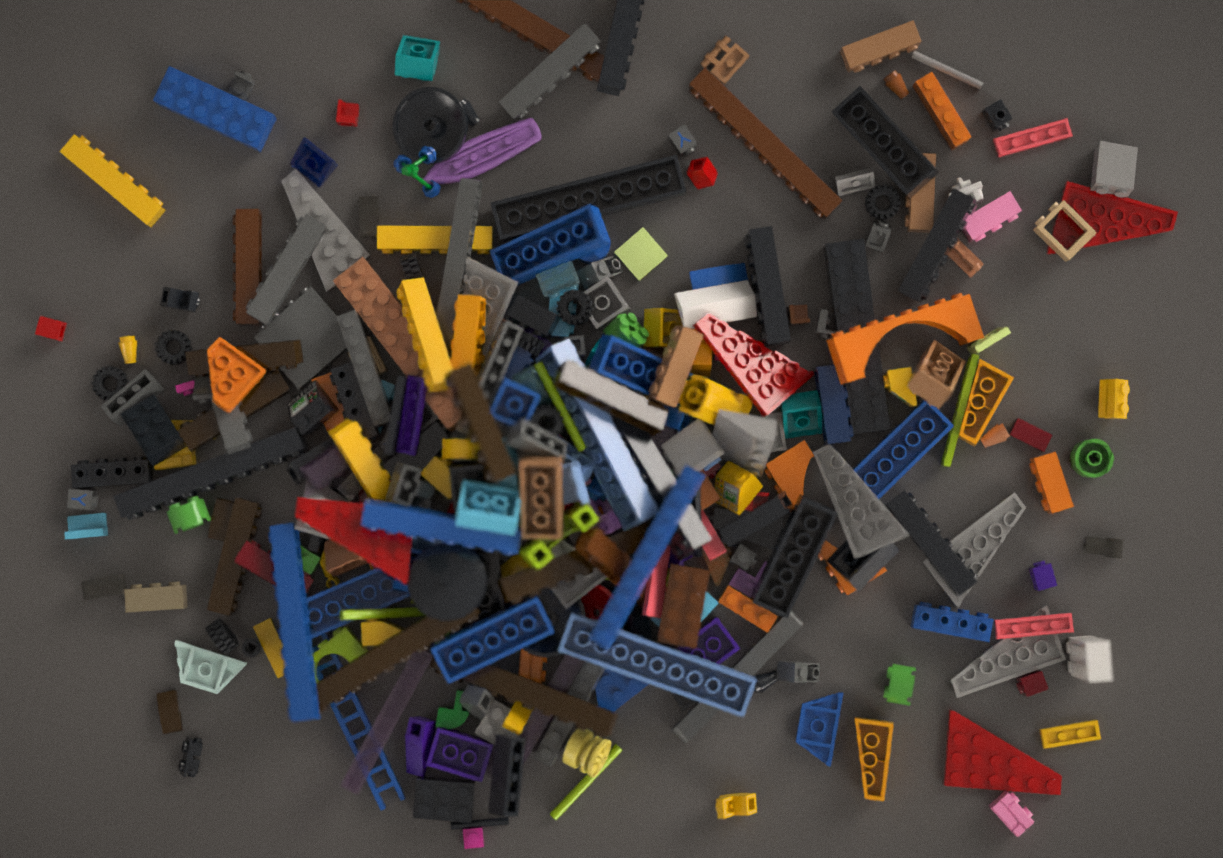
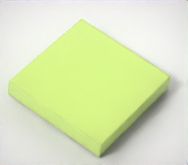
[614,227,668,281]
[967,327,1011,354]

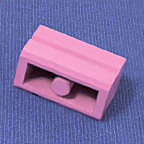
[989,791,1034,837]

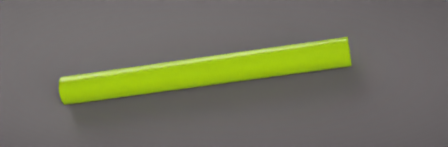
[534,362,587,452]
[339,607,426,620]
[550,744,623,820]

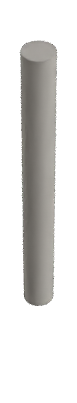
[911,51,983,89]

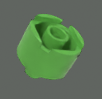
[603,312,649,348]
[1070,439,1114,478]
[166,496,211,534]
[883,664,916,706]

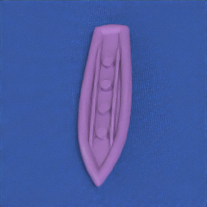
[423,118,542,184]

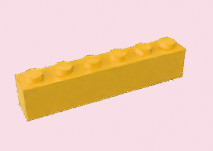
[59,134,166,227]
[377,226,493,255]
[397,278,453,393]
[328,419,398,504]

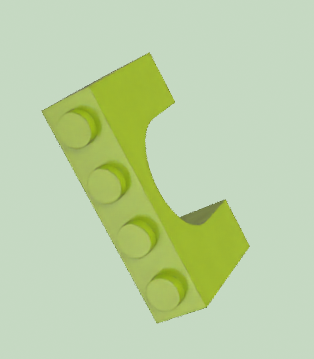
[518,501,599,569]
[313,626,368,682]

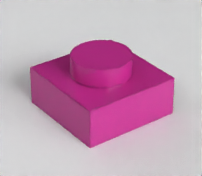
[175,380,195,396]
[463,827,484,849]

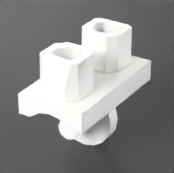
[948,177,983,204]

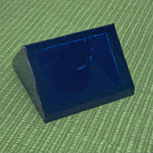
[290,137,338,188]

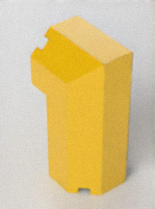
[678,375,753,426]

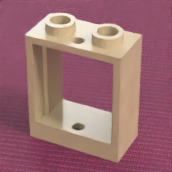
[1033,200,1097,262]

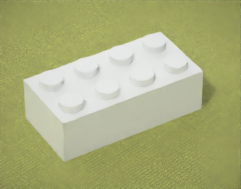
[1066,635,1113,682]

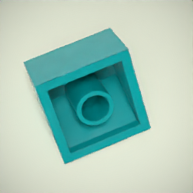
[395,35,440,81]
[780,390,822,439]

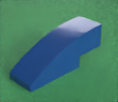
[689,263,748,290]

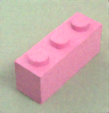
[963,191,1022,242]

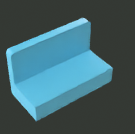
[64,513,108,540]

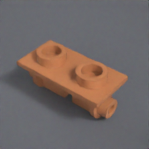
[947,238,984,278]

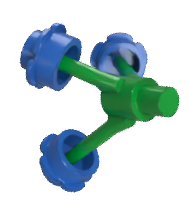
[394,146,440,198]

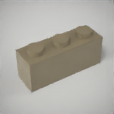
[124,581,188,613]

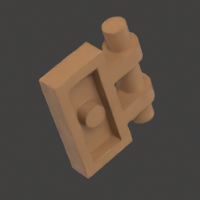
[700,35,750,85]

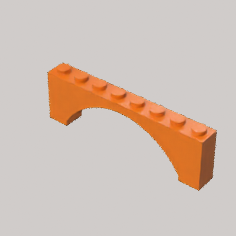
[826,293,984,385]
[764,440,887,595]

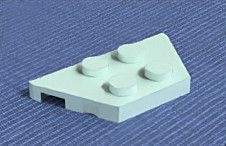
[175,640,247,694]

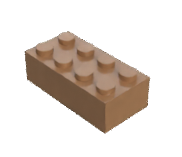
[907,339,966,409]
[520,456,564,539]

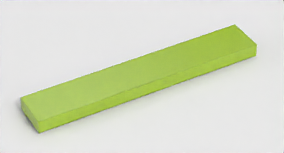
[941,354,979,467]

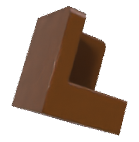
[787,305,810,326]

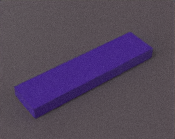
[396,375,427,455]

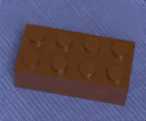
[657,563,710,648]

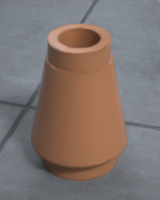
[980,423,1010,448]

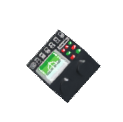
[287,380,339,435]

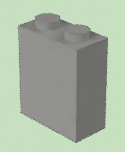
[1090,141,1138,197]
[661,418,724,477]

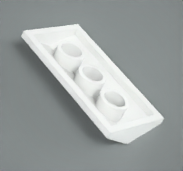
[674,280,757,329]

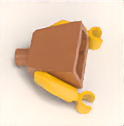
[320,540,375,588]

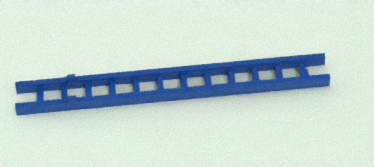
[273,585,406,811]

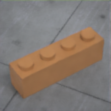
[840,20,922,73]
[904,153,936,233]
[648,326,703,408]

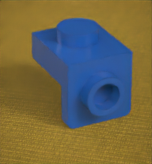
[586,476,607,502]

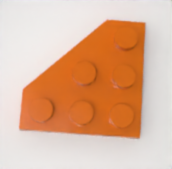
[207,337,266,414]

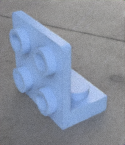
[563,460,590,505]

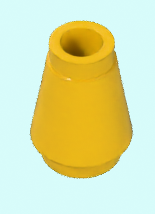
[118,335,137,364]

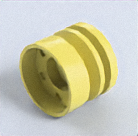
[563,728,611,778]

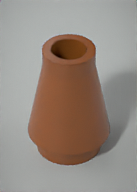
[883,70,910,99]

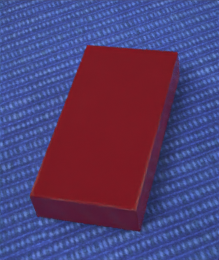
[1009,418,1052,452]

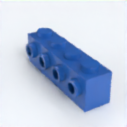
[910,602,993,642]

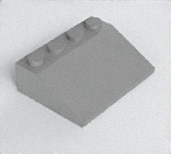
[712,409,777,477]

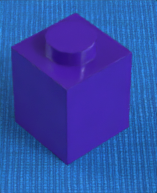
[1029,560,1057,591]

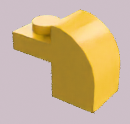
[442,439,477,459]
[715,793,757,819]

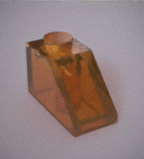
[702,542,732,586]

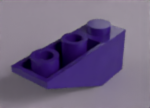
[405,716,436,778]

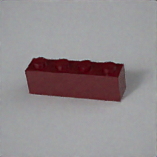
[234,540,314,593]

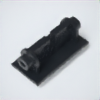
[178,736,203,777]

